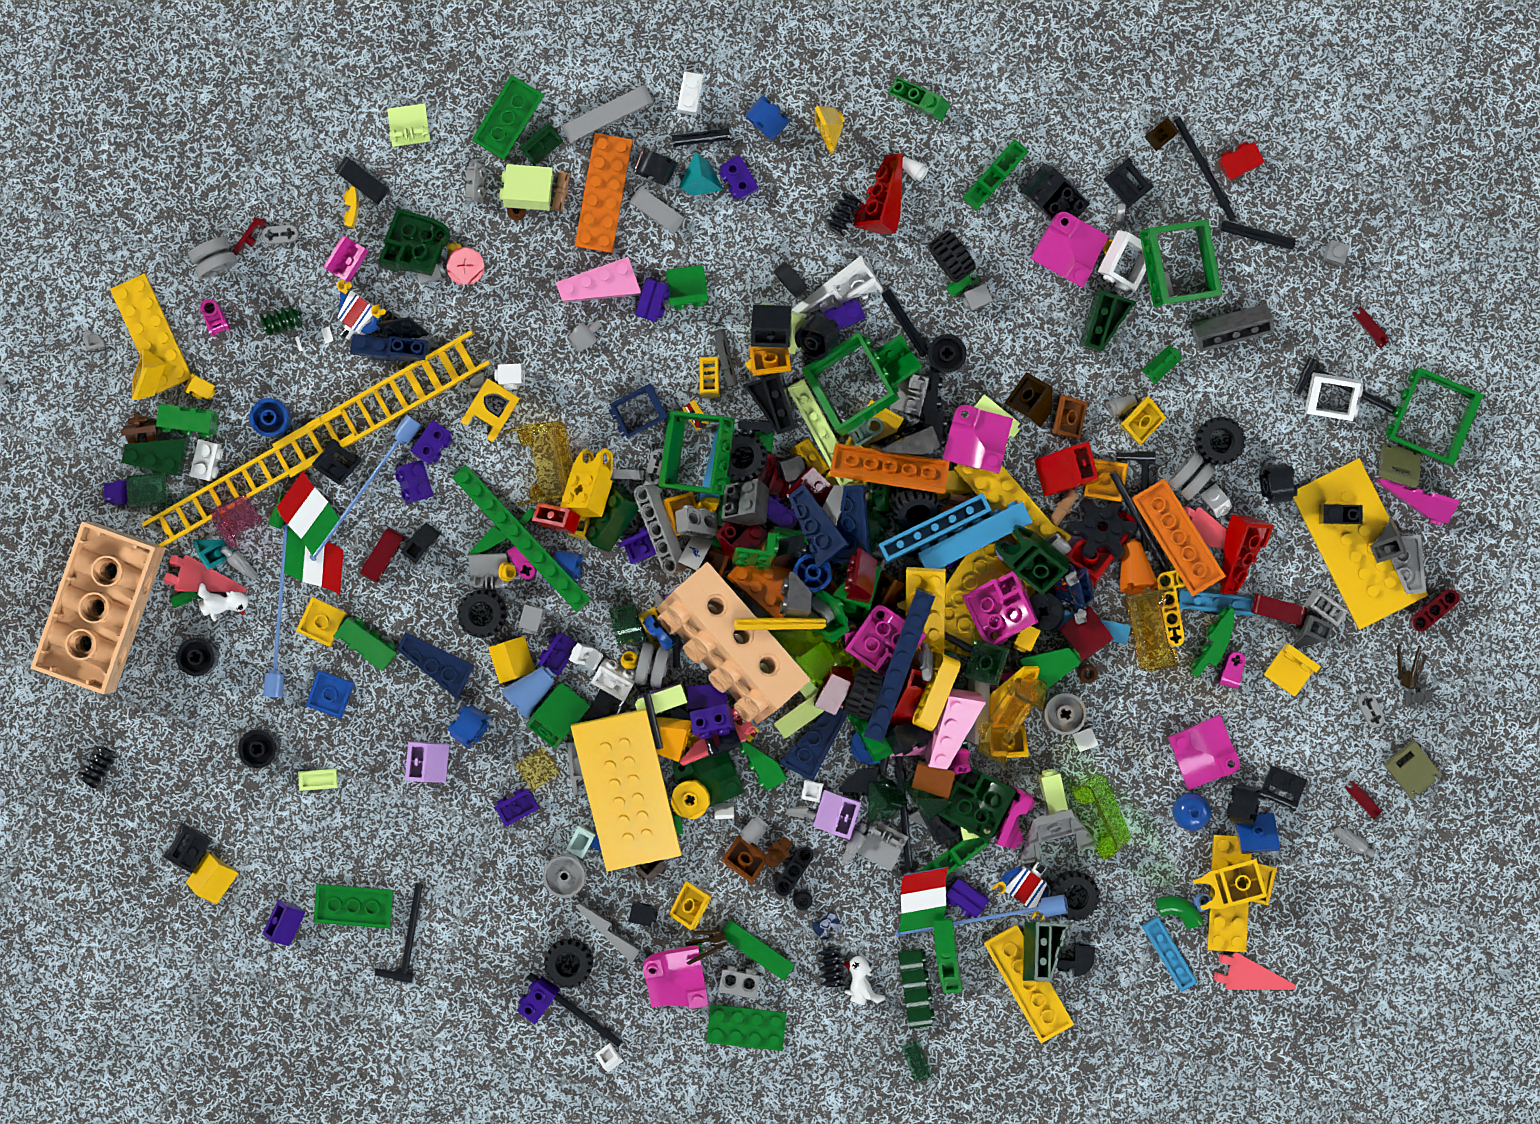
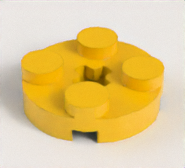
[671,780,710,819]

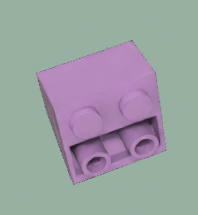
[405,741,450,783]
[813,789,861,840]

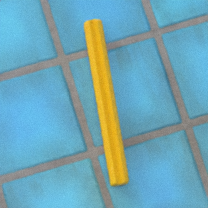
[734,618,826,630]

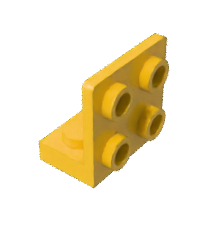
[1264,643,1321,696]

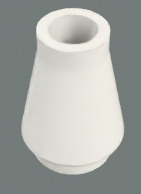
[902,156,928,182]

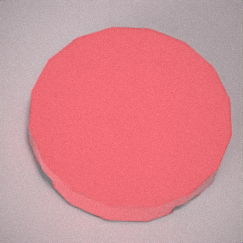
[446,247,484,285]

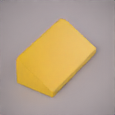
[789,438,830,474]

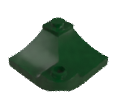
[378,208,450,276]
[672,752,745,808]
[939,767,1017,840]

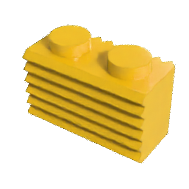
[1012,626,1040,653]

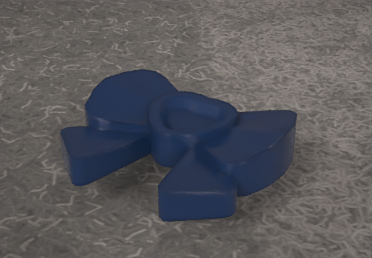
[812,911,841,939]

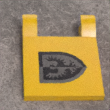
[460,378,520,442]

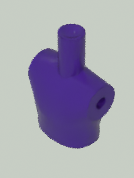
[104,480,140,506]

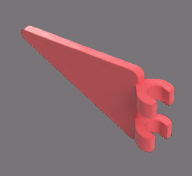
[1183,506,1227,549]
[164,555,246,593]
[680,708,755,765]
[1213,952,1295,990]

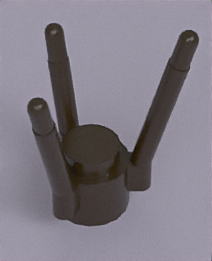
[1397,645,1427,688]
[685,929,727,965]

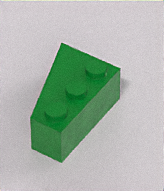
[156,404,220,438]
[333,617,398,671]
[845,700,894,763]

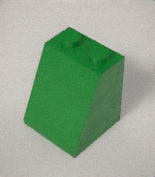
[833,565,882,622]
[1018,647,1081,691]
[526,682,591,750]

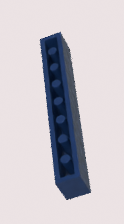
[864,587,935,743]

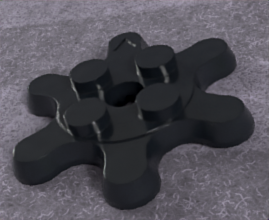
[1066,498,1138,559]

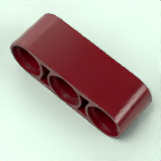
[360,527,405,584]
[1409,589,1460,632]
[1250,594,1307,626]

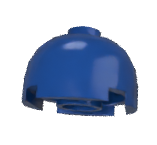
[793,554,832,593]
[1172,792,1211,831]

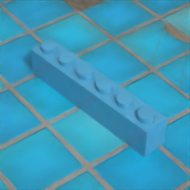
[878,493,992,564]
[918,500,1032,569]

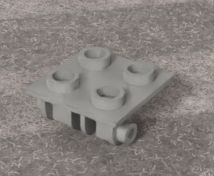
[890,374,929,416]
[468,553,510,590]
[857,820,909,871]

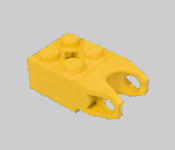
[560,448,613,517]
[1193,859,1268,910]

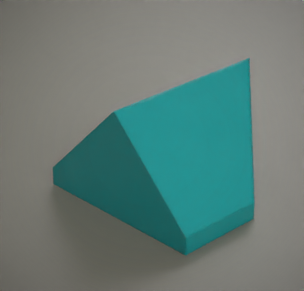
[678,153,724,196]
[193,538,236,570]

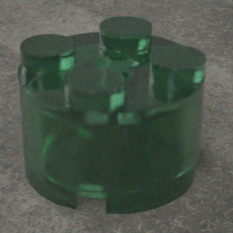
[867,508,891,552]
[609,603,644,646]

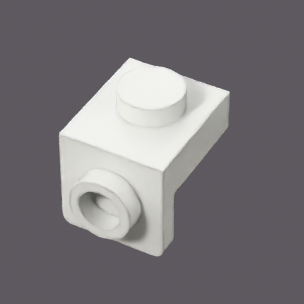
[1200,483,1232,518]
[569,643,603,670]

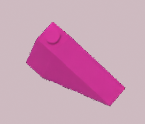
[1376,478,1459,526]

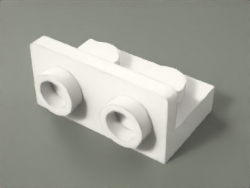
[189,439,223,482]
[591,658,635,702]

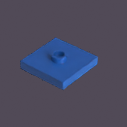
[305,670,355,719]
[1236,813,1280,854]

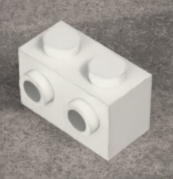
[495,364,525,390]

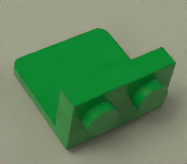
[666,265,709,310]
[873,334,922,385]
[732,533,779,570]
[811,590,850,643]

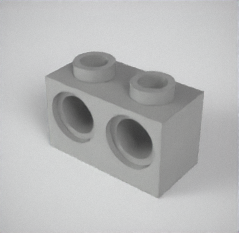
[675,505,718,539]
[518,604,546,634]
[718,965,761,999]

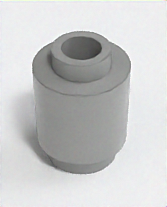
[741,816,769,845]

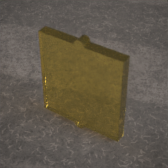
[515,747,560,791]

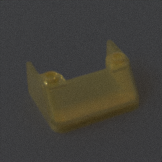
[503,421,573,506]
[1125,589,1179,672]
[977,678,1047,765]

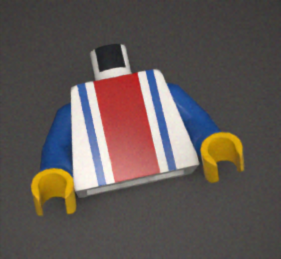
[337,279,386,340]
[992,862,1049,922]

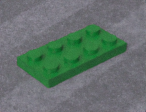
[472,75,545,161]
[313,884,394,929]
[706,1004,787,1051]

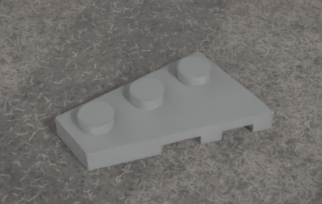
[1391,535,1426,594]

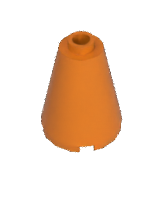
[1119,539,1158,594]

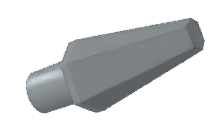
[785,806,816,820]

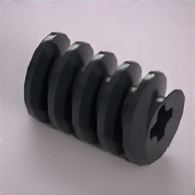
[825,193,863,237]
[78,746,118,789]
[818,946,845,987]

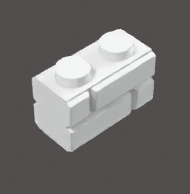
[677,72,704,116]

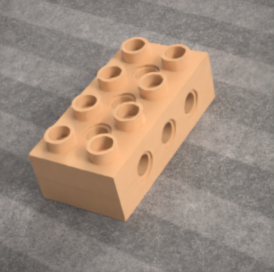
[31,522,166,694]
[656,562,811,724]

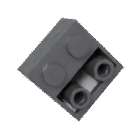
[721,478,770,526]
[780,572,812,618]

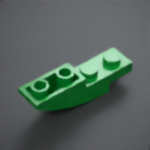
[1189,605,1234,678]
[933,918,963,994]

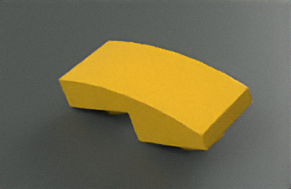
[343,186,359,229]

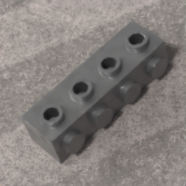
[1192,304,1274,352]

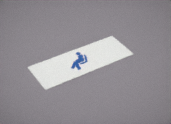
[678,537,712,571]

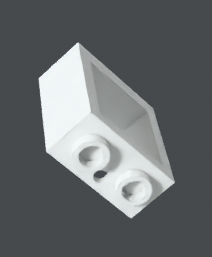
[1098,230,1146,291]
[1305,372,1363,421]

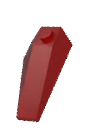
[853,153,903,234]
[1066,511,1137,588]
[1220,514,1274,595]

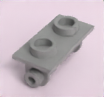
[465,162,487,203]

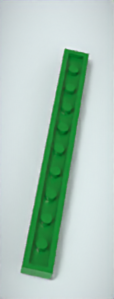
[452,464,591,613]

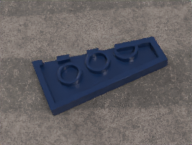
[788,484,849,569]
[832,484,871,563]
[397,632,475,700]
[779,710,848,781]

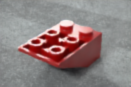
[1034,441,1100,497]
[890,668,928,729]

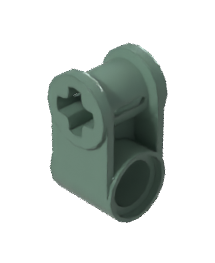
[847,418,883,447]

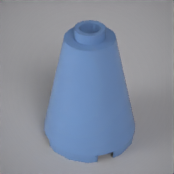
[502,667,555,719]

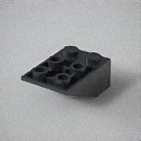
[1019,163,1090,225]

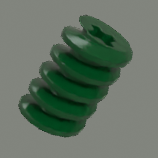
[259,303,303,336]

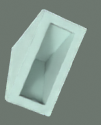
[566,824,597,859]

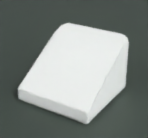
[1072,727,1098,752]
[714,802,734,819]
[595,1043,623,1072]

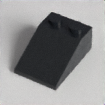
[869,421,940,455]

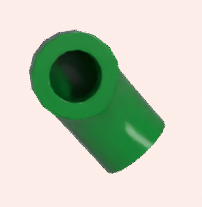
[1155,896,1204,929]

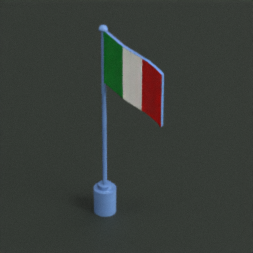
[277,414,422,561]
[263,523,344,697]
[895,866,1068,937]

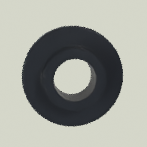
[793,891,813,910]

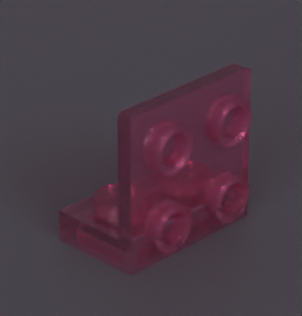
[210,494,262,550]

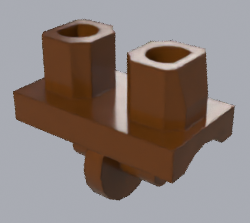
[120,411,158,444]
[764,837,793,868]

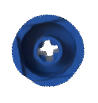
[745,95,791,141]
[249,398,292,438]
[550,550,584,588]
[447,705,492,749]

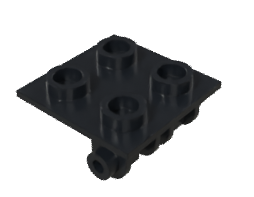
[376,311,429,339]

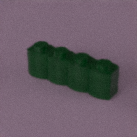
[897,948,935,1029]

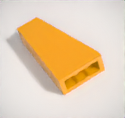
[656,717,692,762]

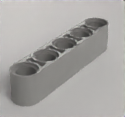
[562,85,654,144]
[634,484,686,575]

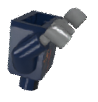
[1053,563,1094,624]

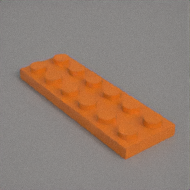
[575,133,633,253]
[829,443,950,494]
[1132,478,1226,597]

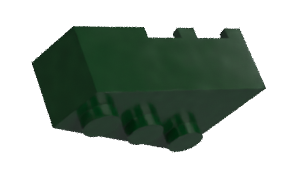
[1079,290,1137,352]
[121,438,190,476]
[585,482,639,552]
[1023,922,1069,982]

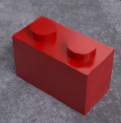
[1217,141,1265,182]
[532,503,581,534]

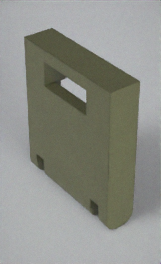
[1379,443,1421,488]
[1383,740,1442,800]

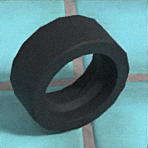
[773,261,808,298]

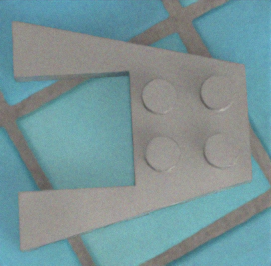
[1020,809,1097,866]

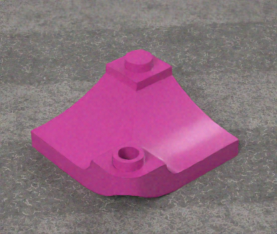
[1030,212,1109,288]
[942,405,1013,474]
[962,571,1038,645]
[845,605,926,676]
[1167,715,1240,790]
[994,786,1035,850]
[643,945,709,1009]

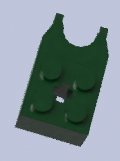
[995,524,1069,595]

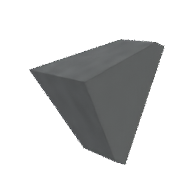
[1370,517,1407,563]
[1293,615,1333,648]

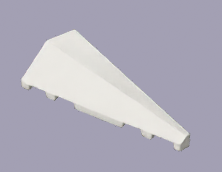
[792,256,885,318]

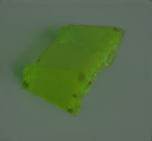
[769,614,856,690]
[1067,774,1131,861]

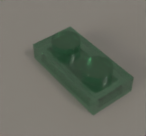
[901,1039,932,1083]

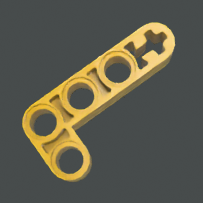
[1156,570,1185,646]
[912,651,961,731]

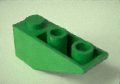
[888,77,951,122]
[739,741,787,791]

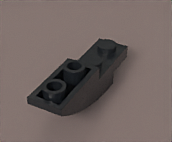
[922,372,948,451]

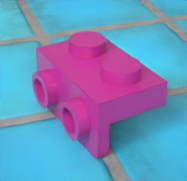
[324,235,369,282]

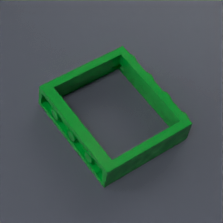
[1139,219,1222,307]
[801,332,900,436]
[1385,368,1484,466]
[658,411,735,496]

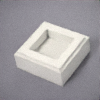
[801,780,823,803]

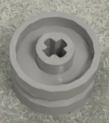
[188,236,238,279]
[1168,452,1216,501]
[634,642,670,689]
[1042,692,1087,735]
[543,853,587,898]

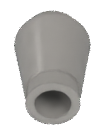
[1107,395,1137,417]

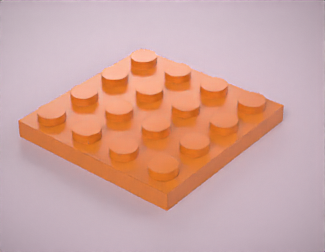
[727,524,835,618]

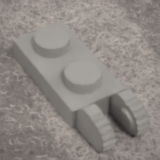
[567,741,587,795]

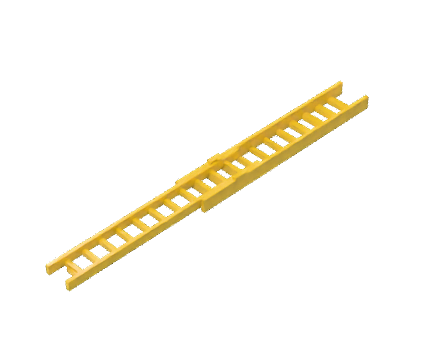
[141,330,491,547]

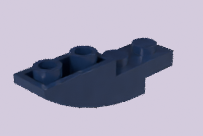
[350,334,428,362]

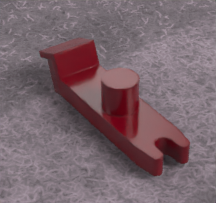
[232,217,266,256]
[1352,307,1389,349]
[1344,781,1382,820]

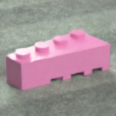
[556,257,641,303]
[924,688,986,769]

